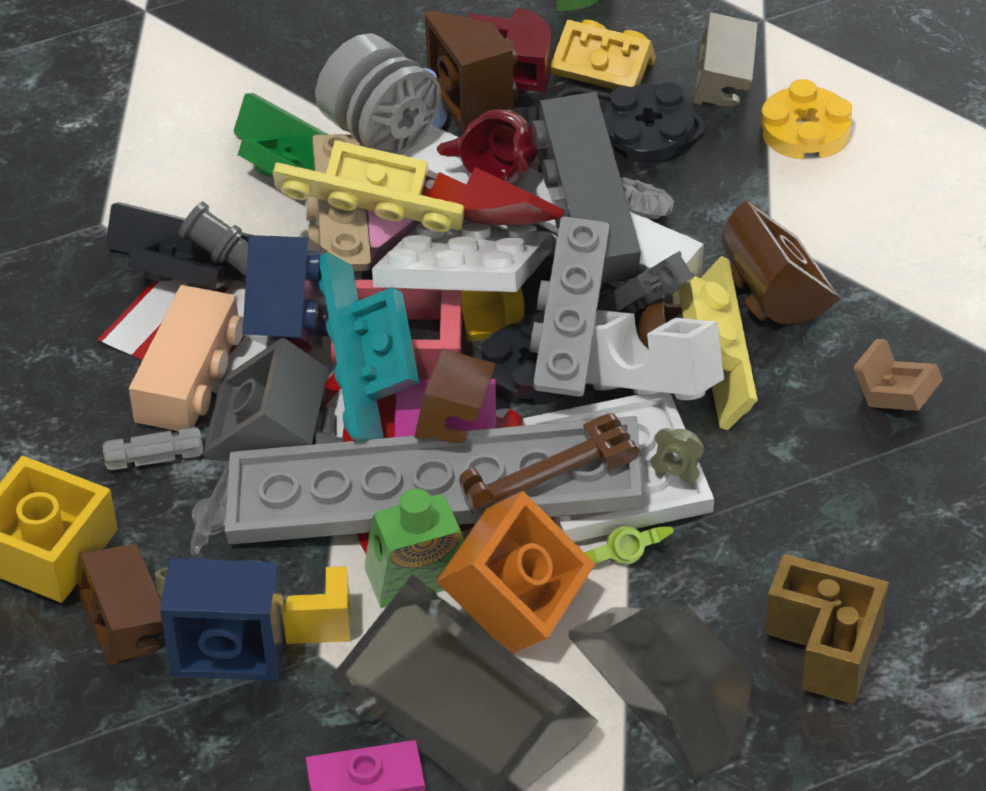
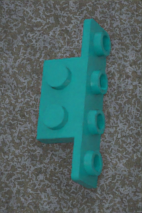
[318,252,420,442]

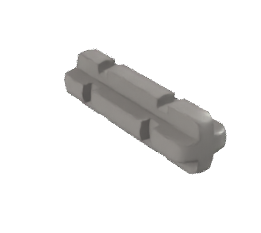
[103,427,203,471]

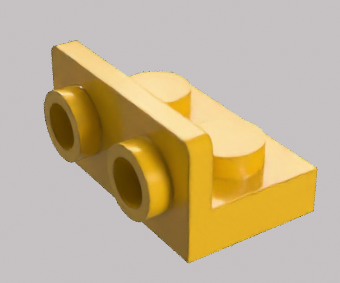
[550,20,656,90]

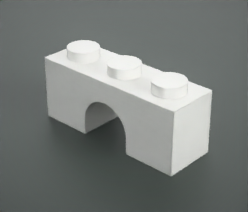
[586,310,724,400]

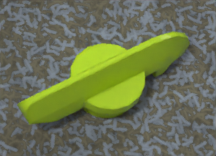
[584,526,674,565]

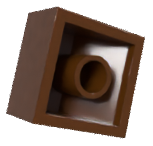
[424,10,518,133]

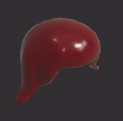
[437,109,537,184]

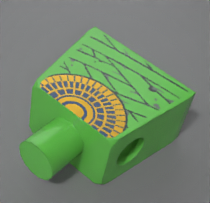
[365,488,464,608]

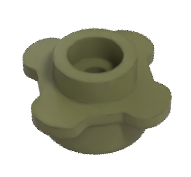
[650,428,704,483]

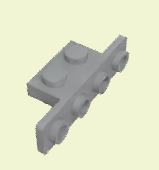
[530,217,609,397]

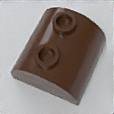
[722,200,841,324]

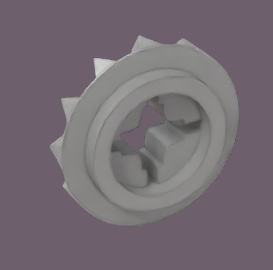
[621,177,674,219]

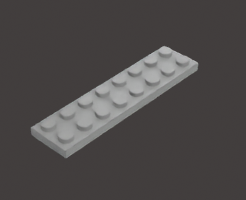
[225,416,643,544]

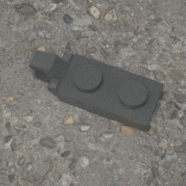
[597,251,695,314]

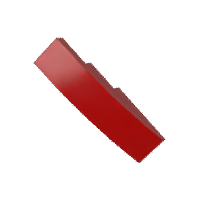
[421,167,565,225]

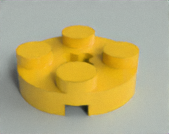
[761,79,853,159]

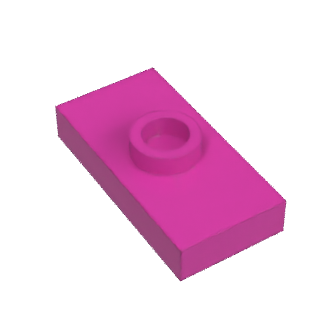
[306,740,425,791]

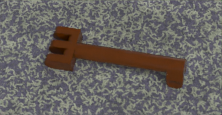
[459,413,640,514]

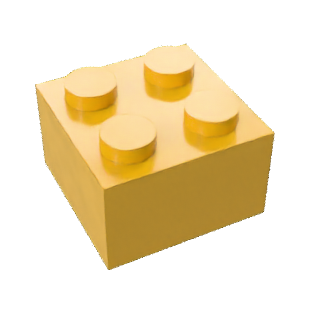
[0,456,118,603]

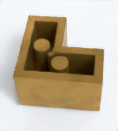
[765,554,889,704]

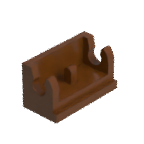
[414,349,496,444]
[77,544,164,666]

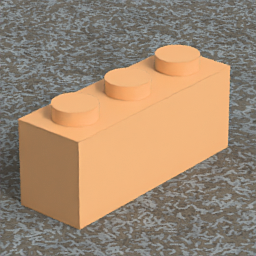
[129,285,243,431]

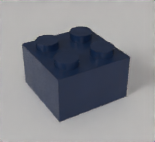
[242,235,329,348]
[160,558,285,681]

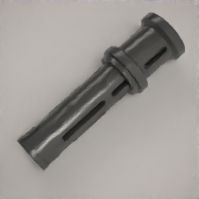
[178,201,248,276]

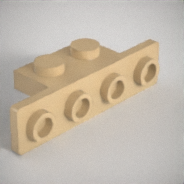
[305,134,371,271]

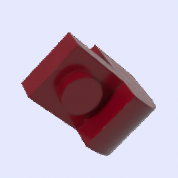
[467,8,551,92]

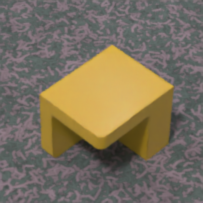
[462,287,524,341]
[283,566,351,644]

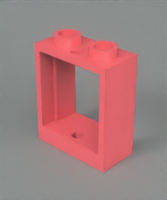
[331,280,462,380]

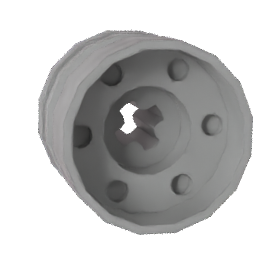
[315,33,441,155]

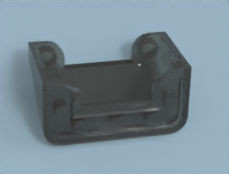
[330,574,599,791]

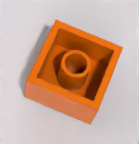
[436,491,596,655]

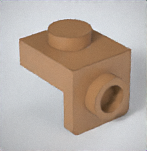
[854,339,943,411]

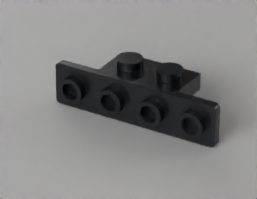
[106,202,252,291]

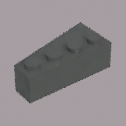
[532,92,641,284]

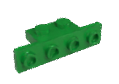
[234,93,329,177]

